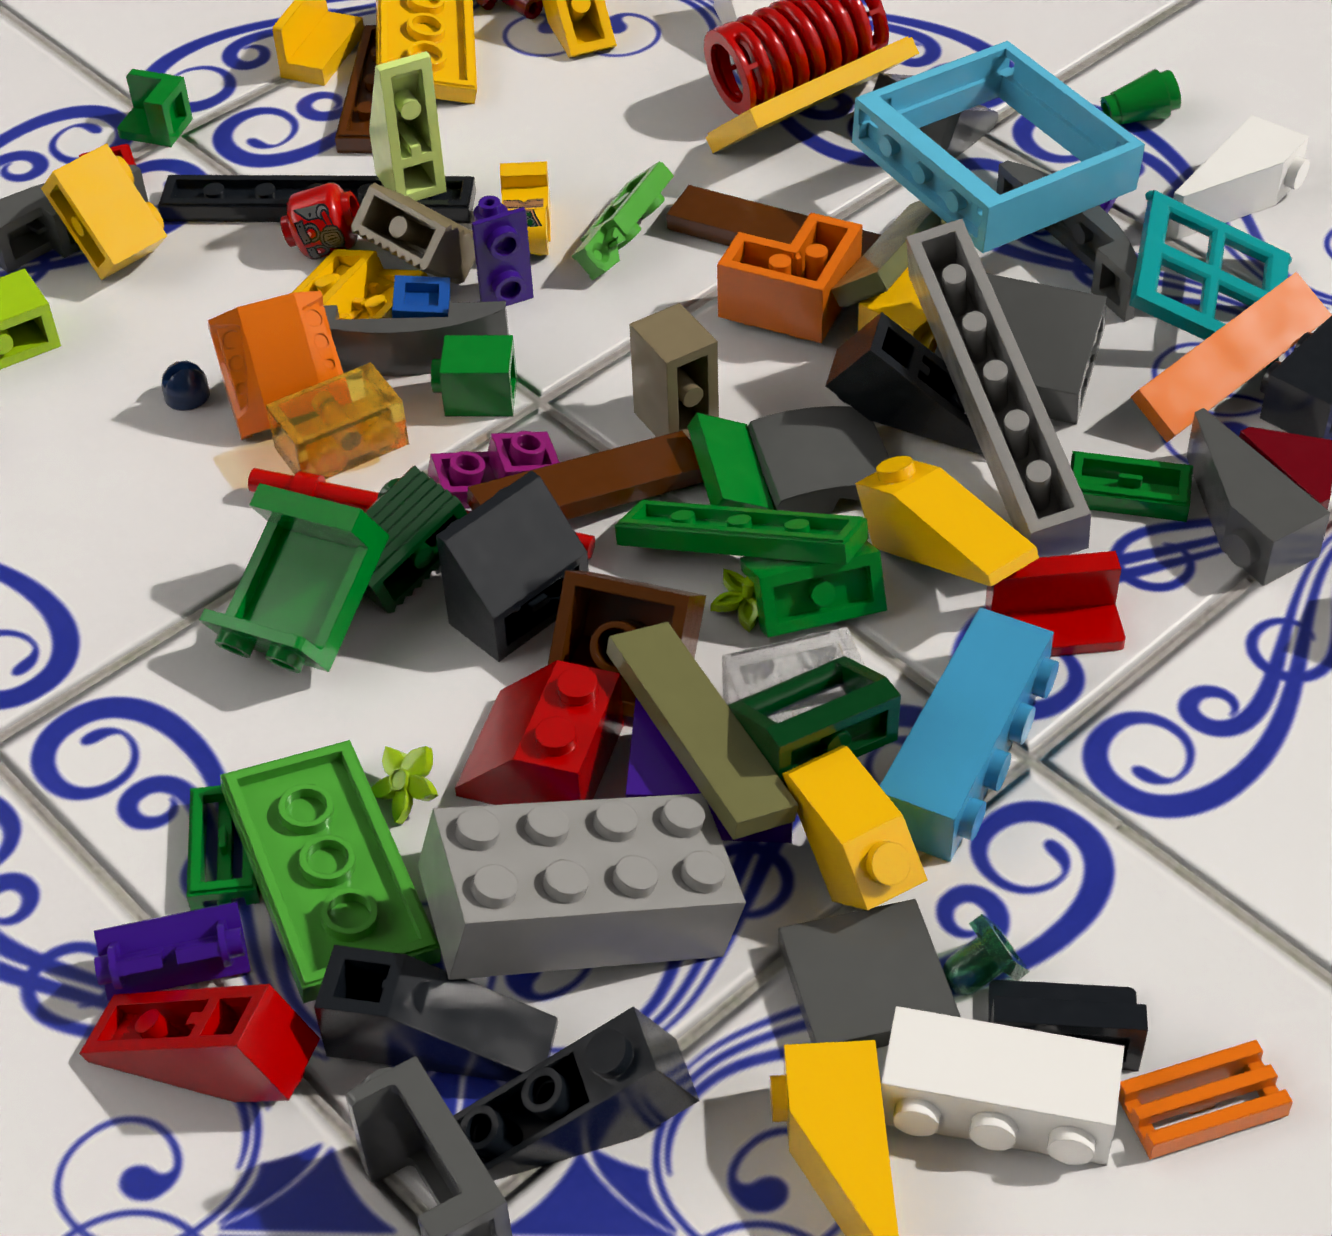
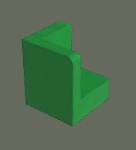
[117,69,193,147]

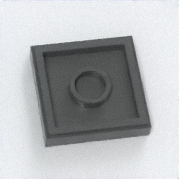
[778,899,960,1048]

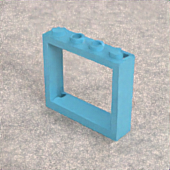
[852,41,1145,253]

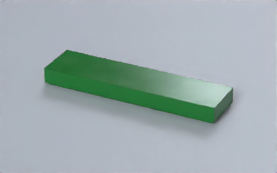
[615,500,869,565]

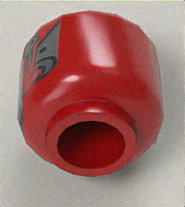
[280,183,360,259]

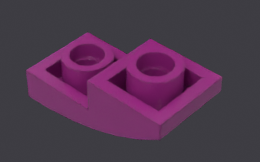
[428,431,560,508]

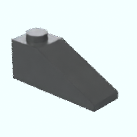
[1186,408,1330,586]

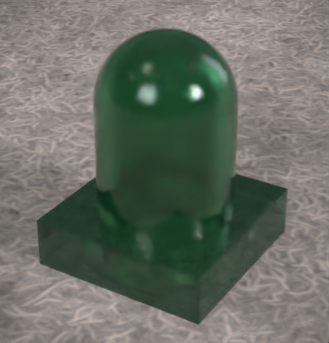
[943,914,1030,996]

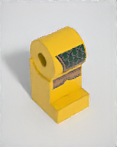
[500,161,551,256]

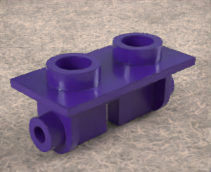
[471,196,534,306]
[94,901,251,1001]

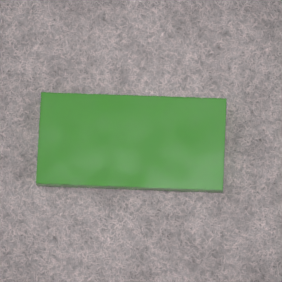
[220,740,441,1004]

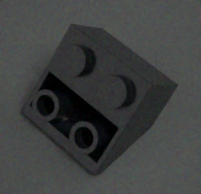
[436,470,589,662]

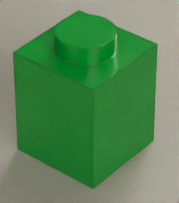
[431,335,517,416]

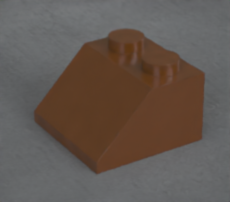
[548,571,707,718]

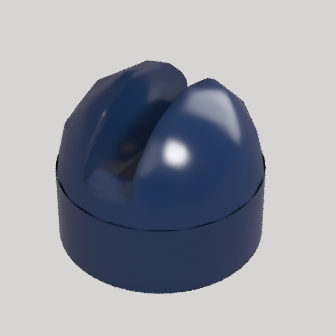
[162,360,210,411]

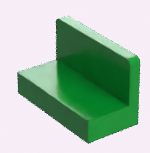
[740,541,887,638]

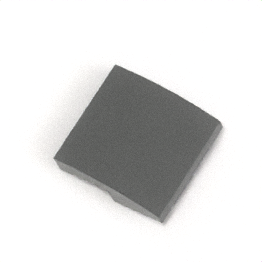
[748,406,889,514]

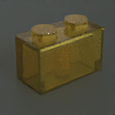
[266,362,409,479]

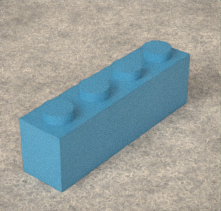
[880,607,1059,862]

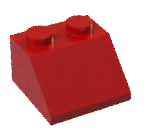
[455,660,624,805]

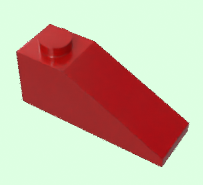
[79,984,320,1102]

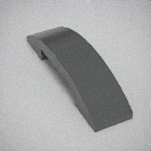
[997,161,1137,322]
[324,301,509,376]

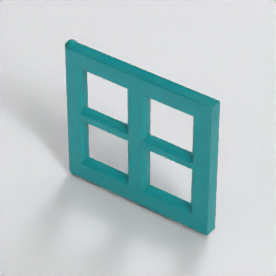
[1129,190,1292,369]

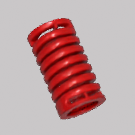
[704,0,889,115]

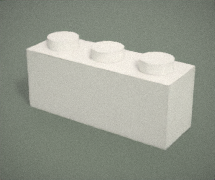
[881,1006,1124,1166]

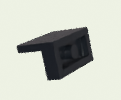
[988,980,1148,1071]

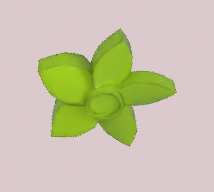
[710,568,759,633]
[371,746,438,824]

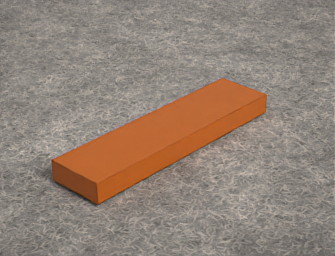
[1130,271,1332,442]

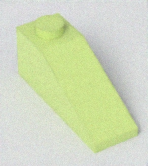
[369,51,447,201]

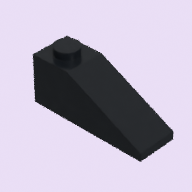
[825,312,984,456]

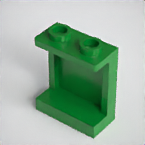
[199,483,390,673]

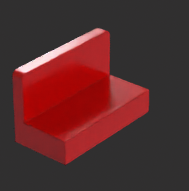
[985,551,1126,656]

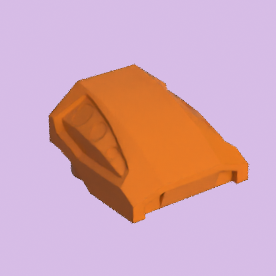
[208,291,353,440]

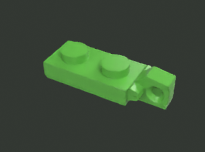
[571,161,674,280]

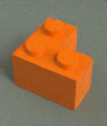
[717,213,863,343]

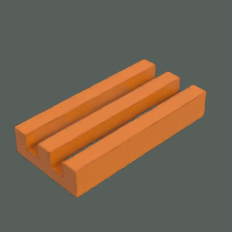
[1119,1040,1293,1159]

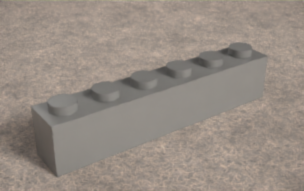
[906,219,1091,557]

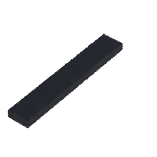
[158,175,476,223]

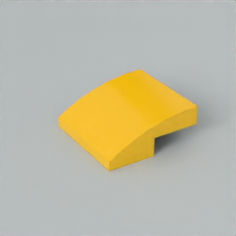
[292,249,428,319]

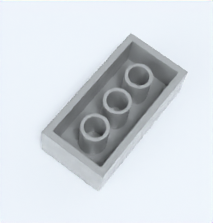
[418,793,746,980]

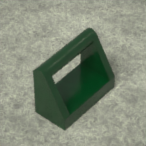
[728,656,901,788]

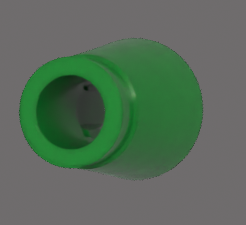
[1100,69,1181,125]

